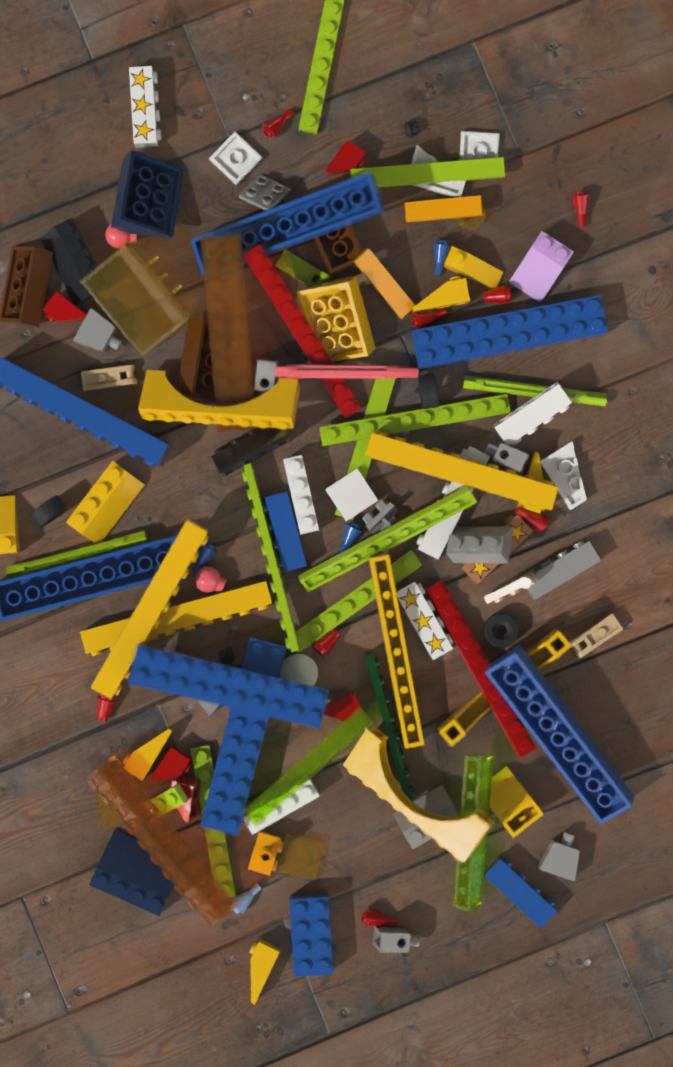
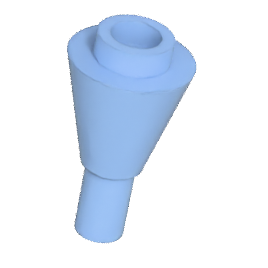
[230,883,262,914]

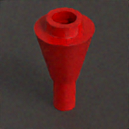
[262,109,294,139]
[571,191,590,227]
[411,308,447,329]
[515,506,548,532]
[361,908,398,927]

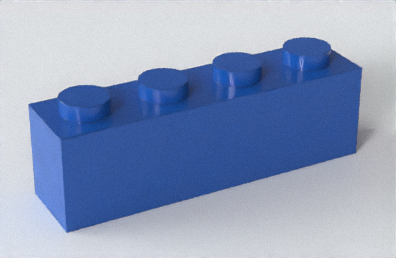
[262,492,307,572]
[483,856,557,929]

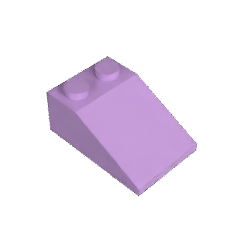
[508,231,574,303]

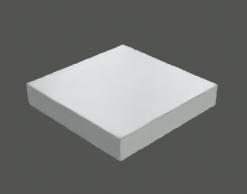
[209,131,263,186]
[459,131,500,161]
[325,468,378,521]

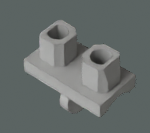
[362,499,398,535]

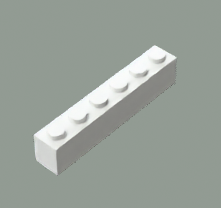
[416,446,490,560]

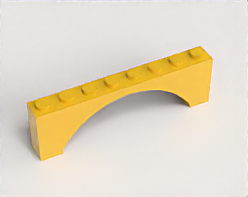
[138,370,300,430]
[437,630,571,747]
[343,726,495,862]

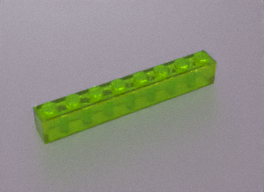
[243,708,374,826]
[453,753,493,912]

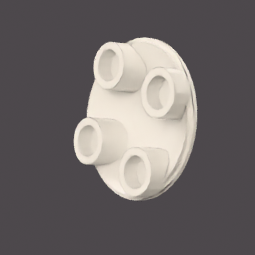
[280,654,318,686]

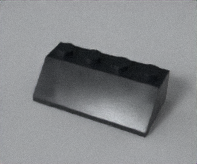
[40,218,109,306]

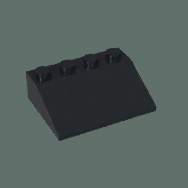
[211,427,290,477]

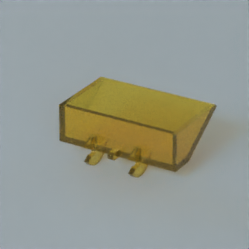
[80,241,191,357]

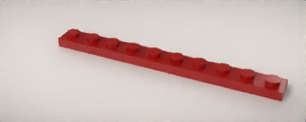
[243,245,361,419]
[425,580,537,758]

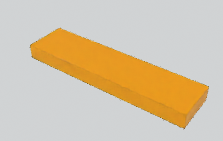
[405,195,483,223]
[353,248,415,319]

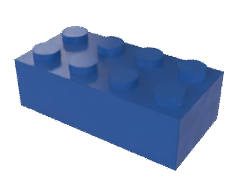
[289,893,333,977]

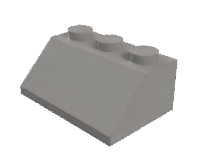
[446,526,514,563]
[392,785,461,850]

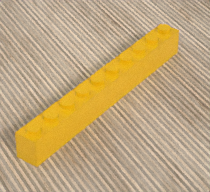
[365,431,558,511]
[91,518,209,699]
[368,554,424,749]
[80,581,273,656]

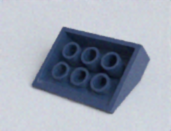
[111,150,184,239]
[89,829,185,916]

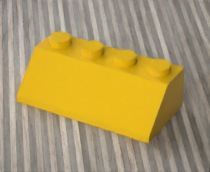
[66,461,145,544]

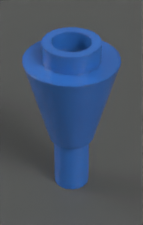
[433,240,452,276]
[338,521,363,554]
[192,541,218,574]

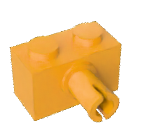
[248,830,284,876]

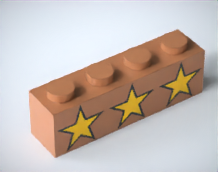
[460,515,533,584]

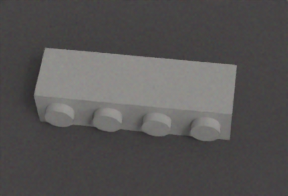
[524,540,601,600]

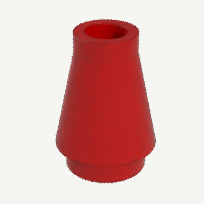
[483,285,512,304]
[313,629,341,657]
[96,693,116,721]

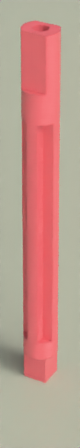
[275,365,419,379]

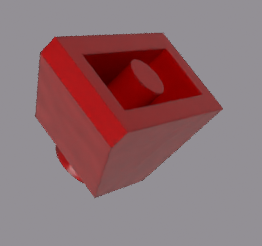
[325,139,367,176]
[42,291,86,324]
[323,692,364,723]
[150,746,192,781]
[169,775,201,822]

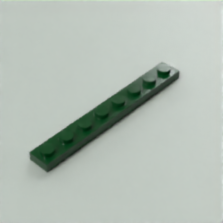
[365,653,416,802]

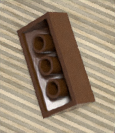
[313,225,363,277]
[0,246,53,327]
[177,319,232,402]

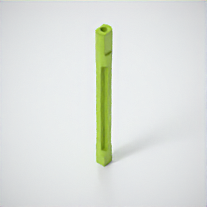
[463,375,607,406]
[6,531,148,579]

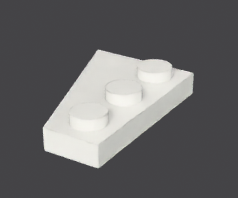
[411,145,466,198]
[540,441,587,510]

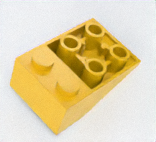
[476,766,544,838]

